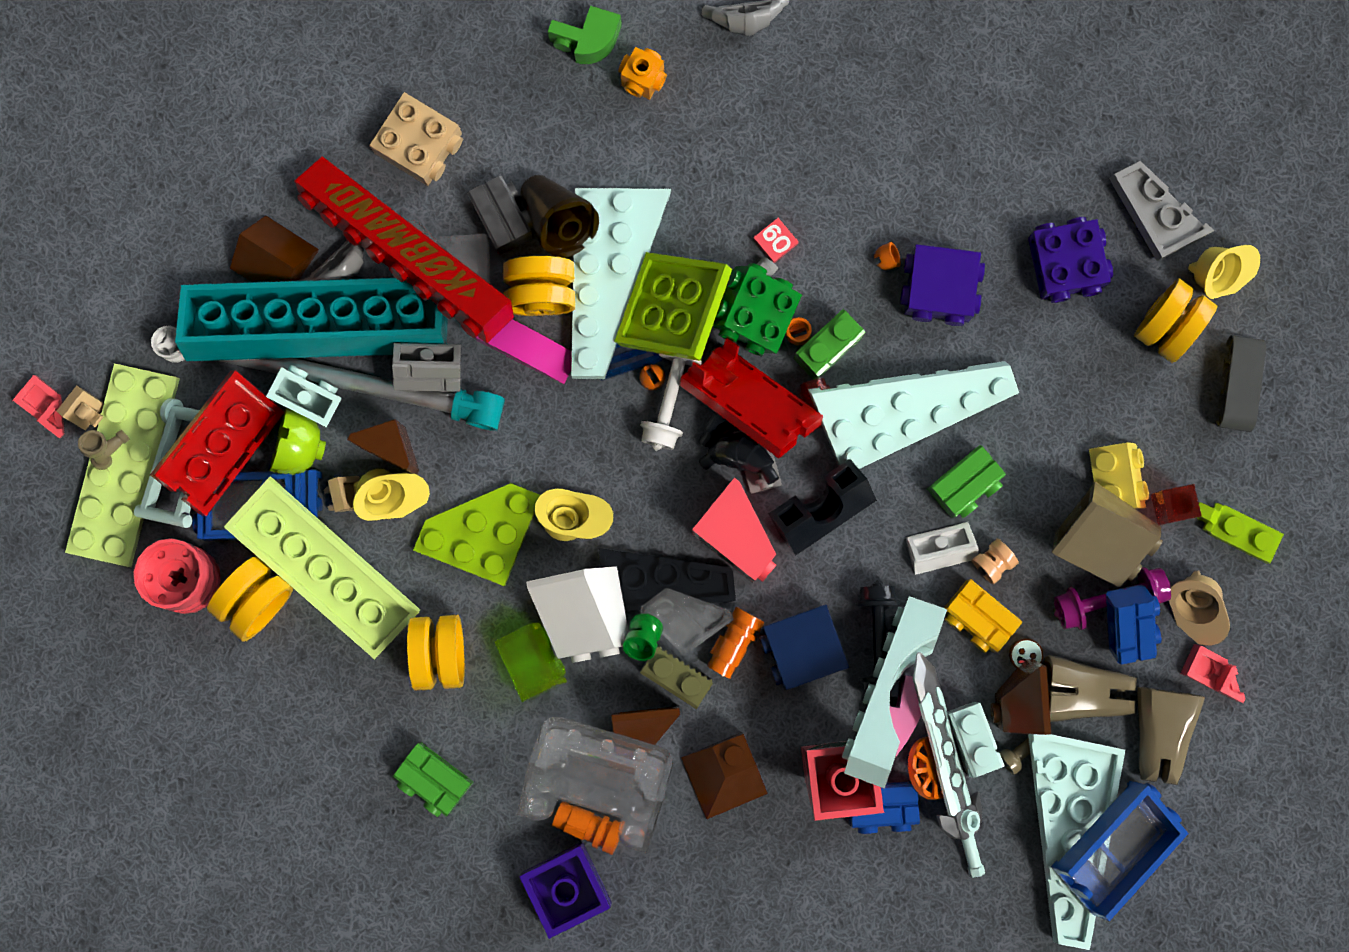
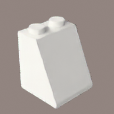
[526,566,629,663]

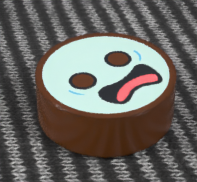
[1009,638,1043,669]

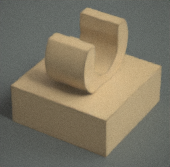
[56,385,104,431]
[324,476,360,512]

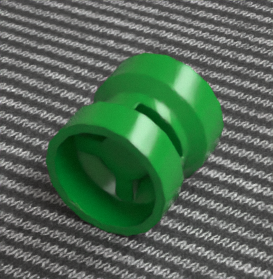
[623,613,663,661]

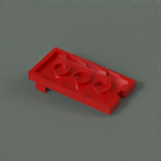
[680,338,823,458]
[150,370,284,516]

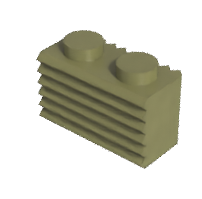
[640,647,713,709]

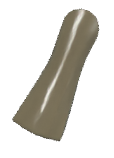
[1043,655,1137,722]
[1137,687,1205,785]

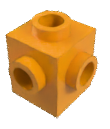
[618,47,667,100]

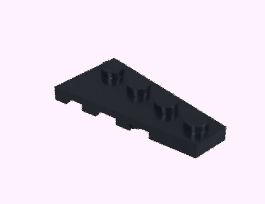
[599,548,736,612]

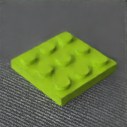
[614,252,732,361]

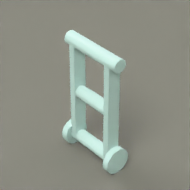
[134,398,200,528]

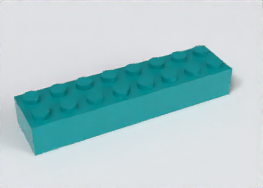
[175,278,448,361]

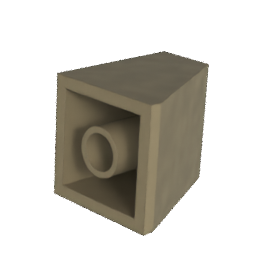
[1052,482,1163,587]

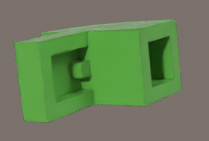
[548,6,622,64]

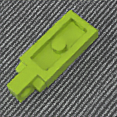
[1190,502,1284,564]

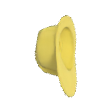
[1188,245,1260,299]
[353,469,430,521]
[535,488,614,541]

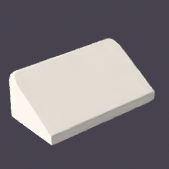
[905,522,978,575]

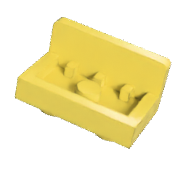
[1089,442,1149,509]

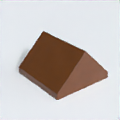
[230,216,319,283]
[347,419,419,475]

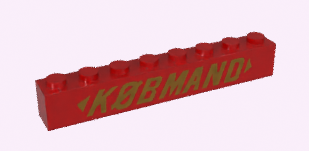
[294,156,514,344]

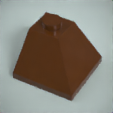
[990,659,1051,735]
[611,706,680,760]
[681,732,768,819]

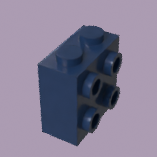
[759,605,849,690]

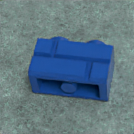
[1106,585,1162,665]
[849,781,920,834]

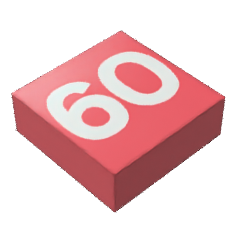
[753,218,799,263]

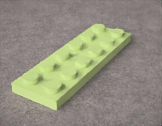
[65,363,180,567]
[224,476,420,660]

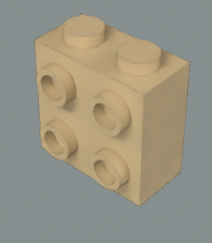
[369,92,463,186]

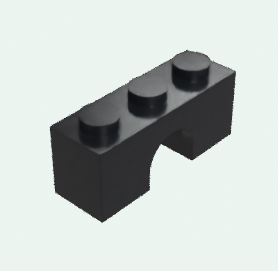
[768,459,877,556]

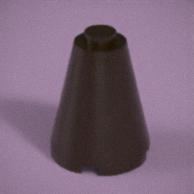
[520,175,599,258]

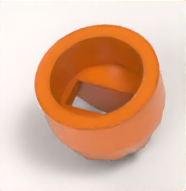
[874,242,901,270]
[786,317,812,346]
[639,364,665,390]

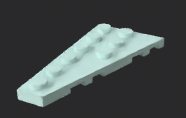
[571,188,671,379]
[808,361,1019,469]
[1028,734,1125,950]

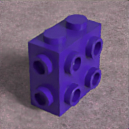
[1028,217,1113,303]
[900,244,985,326]

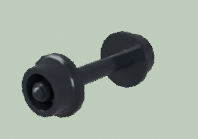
[856,580,904,697]

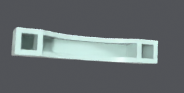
[842,596,947,788]

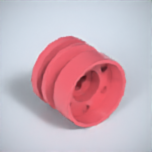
[134,539,221,614]

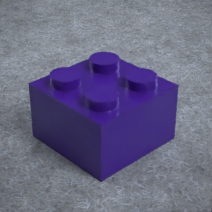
[519,841,612,939]

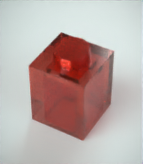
[1151,484,1202,526]

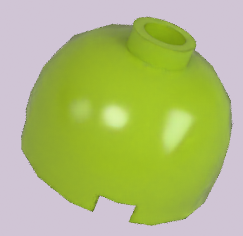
[270,408,326,475]

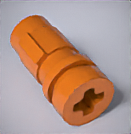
[707,607,765,679]
[552,801,625,855]

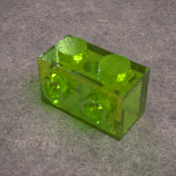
[494,623,567,702]

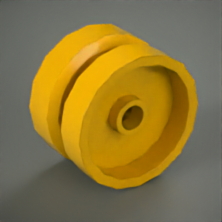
[503,256,575,316]
[1134,278,1218,363]
[207,556,293,642]
[407,615,465,691]

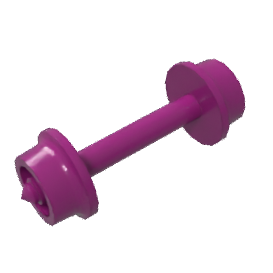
[1054,567,1171,630]

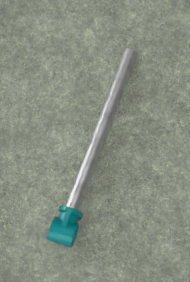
[219,358,505,431]

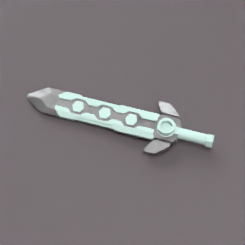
[913,652,985,878]

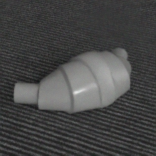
[702,0,789,36]
[299,240,364,281]

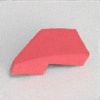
[13,375,64,438]
[1180,644,1245,703]

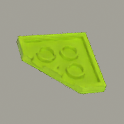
[413,483,540,587]

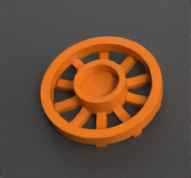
[908,736,944,800]

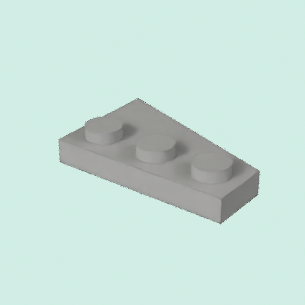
[1109,161,1214,261]

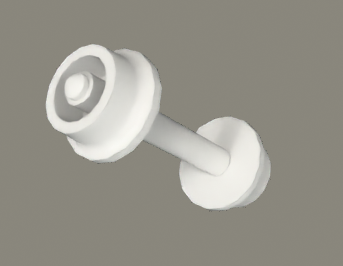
[640,354,702,451]

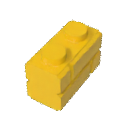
[944,579,1022,653]

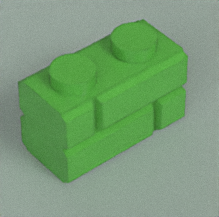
[793,309,866,382]
[927,445,1006,518]
[393,742,474,817]

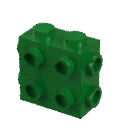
[712,263,802,357]

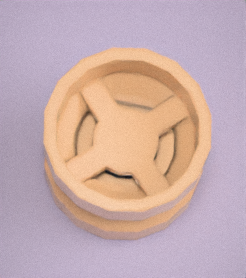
[972,539,1019,585]

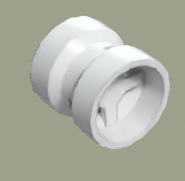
[151,326,185,362]

